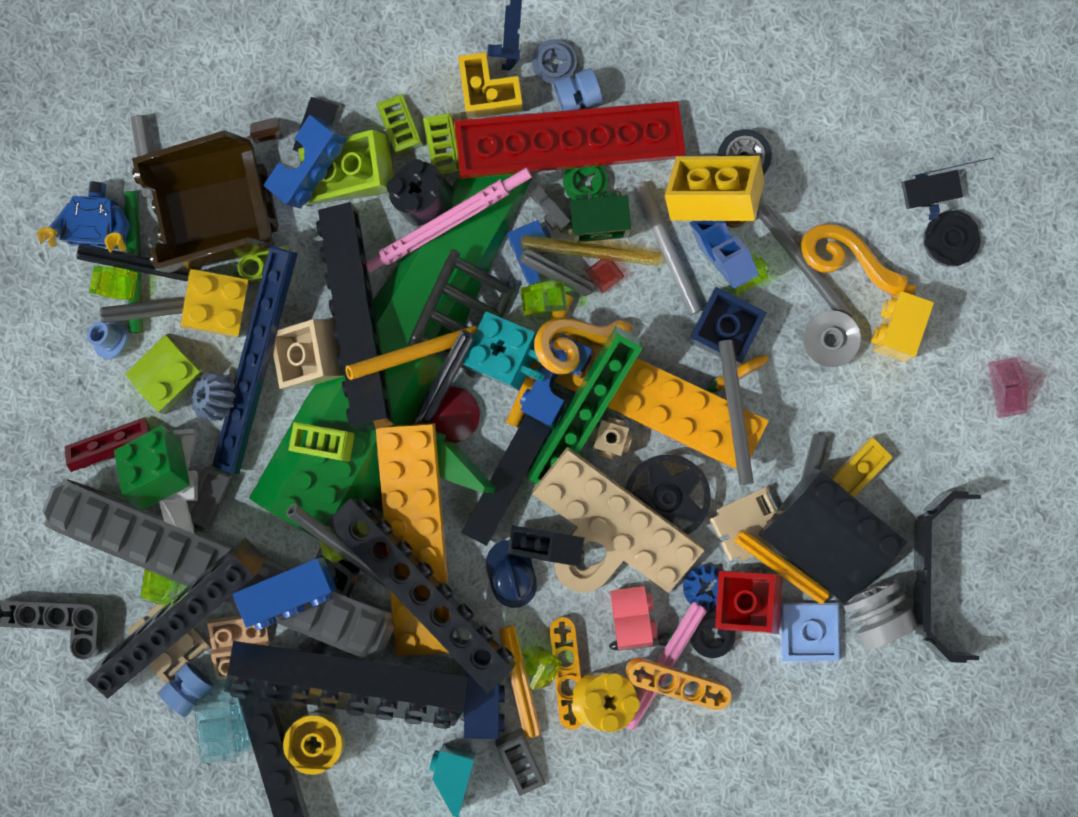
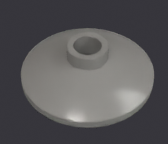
[803,310,861,367]

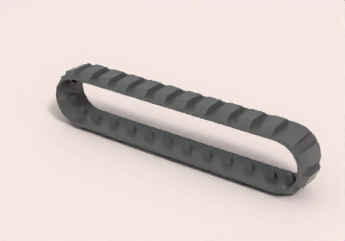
[42,478,395,660]

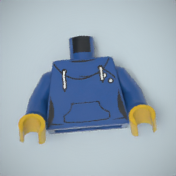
[37,181,130,252]

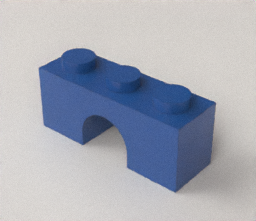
[263,115,347,209]
[689,221,759,289]
[520,334,595,429]

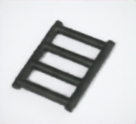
[407,249,517,378]

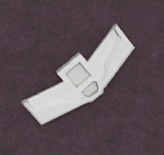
[160,429,199,534]

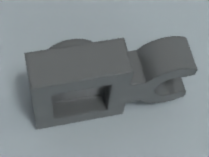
[531,186,570,233]

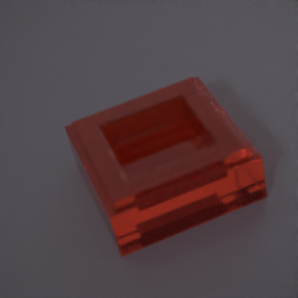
[585,254,625,294]

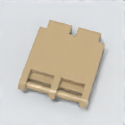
[709,486,778,562]
[127,600,211,684]

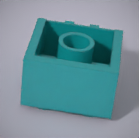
[463,311,544,391]

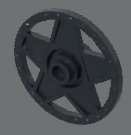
[625,454,711,535]

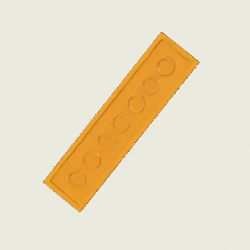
[554,333,769,470]
[376,423,450,656]

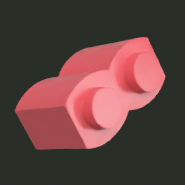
[610,586,658,651]

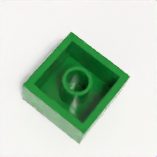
[114,425,190,511]

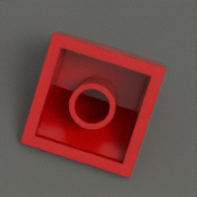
[715,571,783,635]

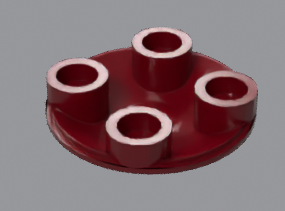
[430,386,480,443]

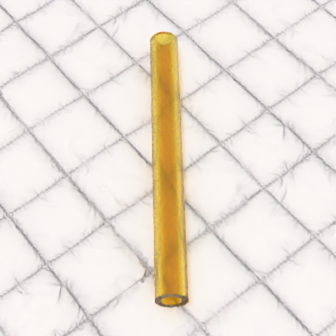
[520,235,660,266]

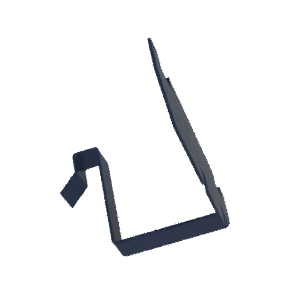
[486,0,522,71]
[912,158,993,220]

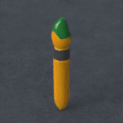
[707,355,769,392]

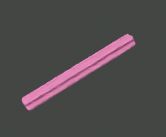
[626,602,706,730]

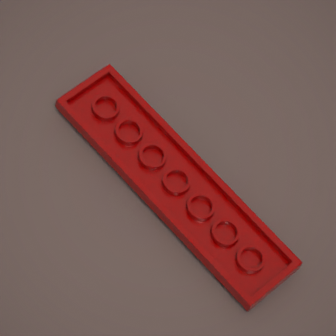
[454,101,686,179]

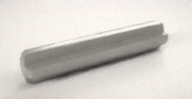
[130,115,153,198]

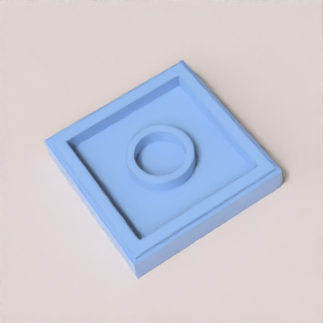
[781,603,840,661]

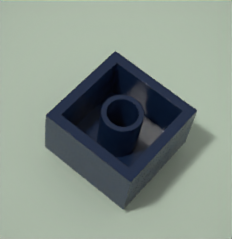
[687,287,767,366]

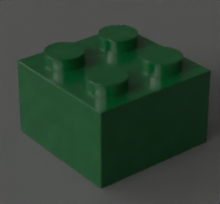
[569,191,631,243]

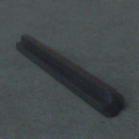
[76,244,191,281]
[412,330,475,425]

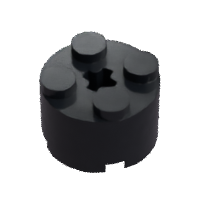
[387,159,454,227]

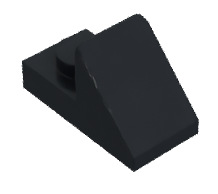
[315,547,360,597]

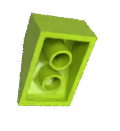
[298,129,394,205]

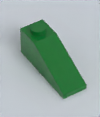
[436,431,496,493]

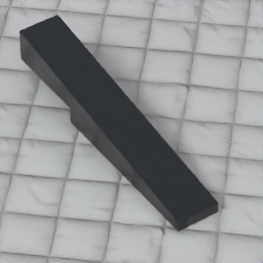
[461,388,568,546]

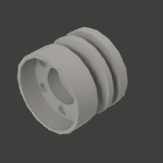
[843,580,920,650]

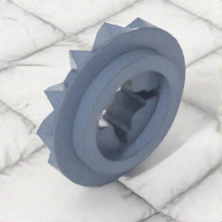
[532,39,577,84]

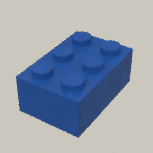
[232,557,337,631]

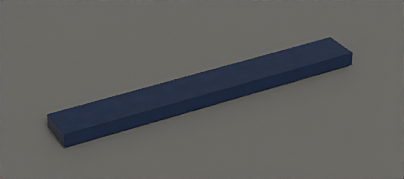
[212,245,298,474]

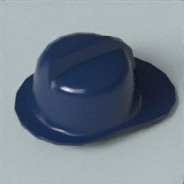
[486,540,537,608]

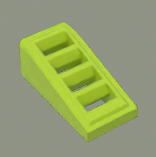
[376,94,423,157]
[423,113,459,175]
[288,422,355,461]

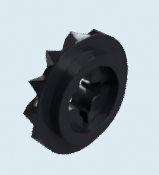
[690,612,736,658]

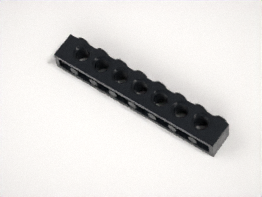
[326,495,516,693]
[86,537,266,699]

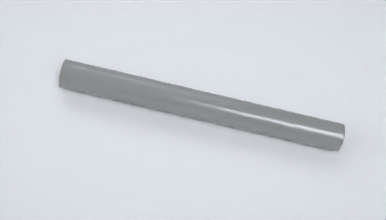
[633,181,703,315]

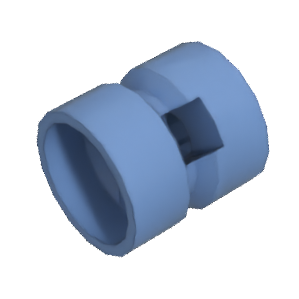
[553,68,603,111]
[158,662,214,717]

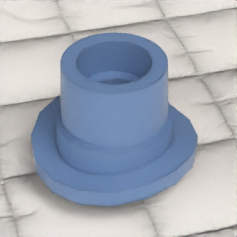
[87,321,129,360]

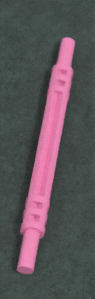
[367,167,532,273]

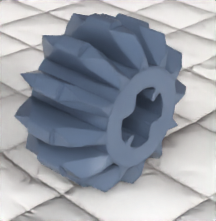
[191,372,236,421]

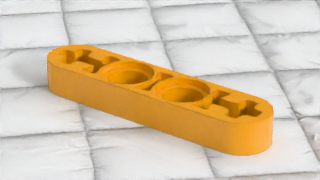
[550,617,582,730]
[625,657,731,710]

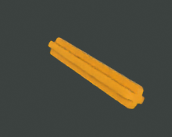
[734,530,830,604]
[499,625,541,738]

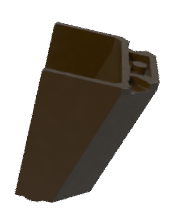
[132,130,279,273]

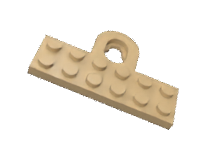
[532,447,705,593]

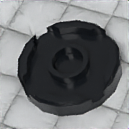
[923,211,981,267]

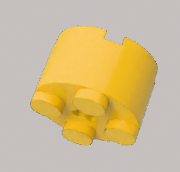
[571,672,640,732]
[283,712,345,775]

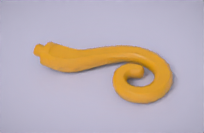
[801,223,916,296]
[534,318,633,375]

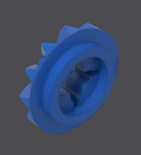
[683,565,721,611]

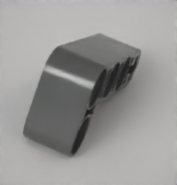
[0,600,104,660]

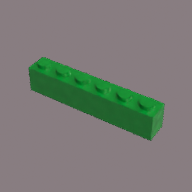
[529,326,643,484]

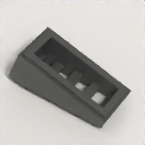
[495,728,546,796]

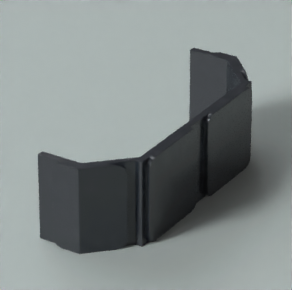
[913,491,981,663]

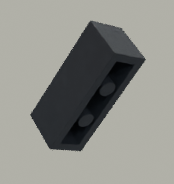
[507,525,585,567]

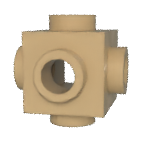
[589,417,632,460]

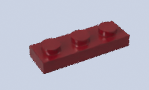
[64,417,150,472]

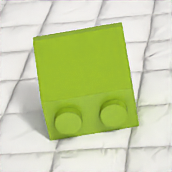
[125,334,204,414]

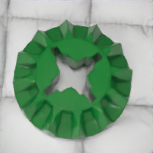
[563,166,608,200]

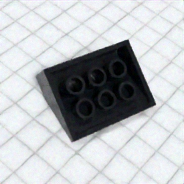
[758,467,907,604]

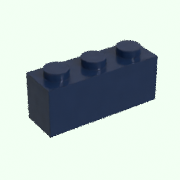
[464,649,505,739]

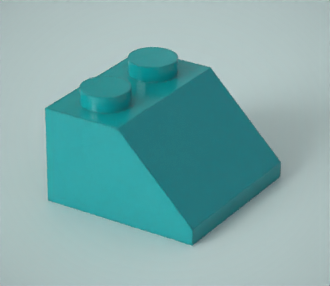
[429,744,476,817]

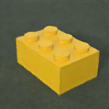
[665,156,764,221]

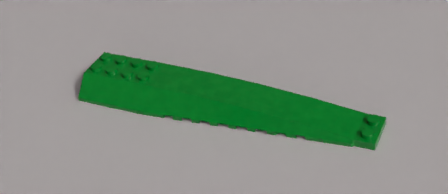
[249,172,533,540]

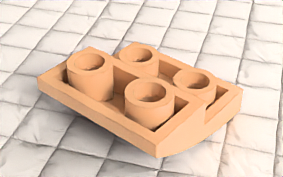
[207,615,270,681]

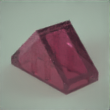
[988,358,1029,418]

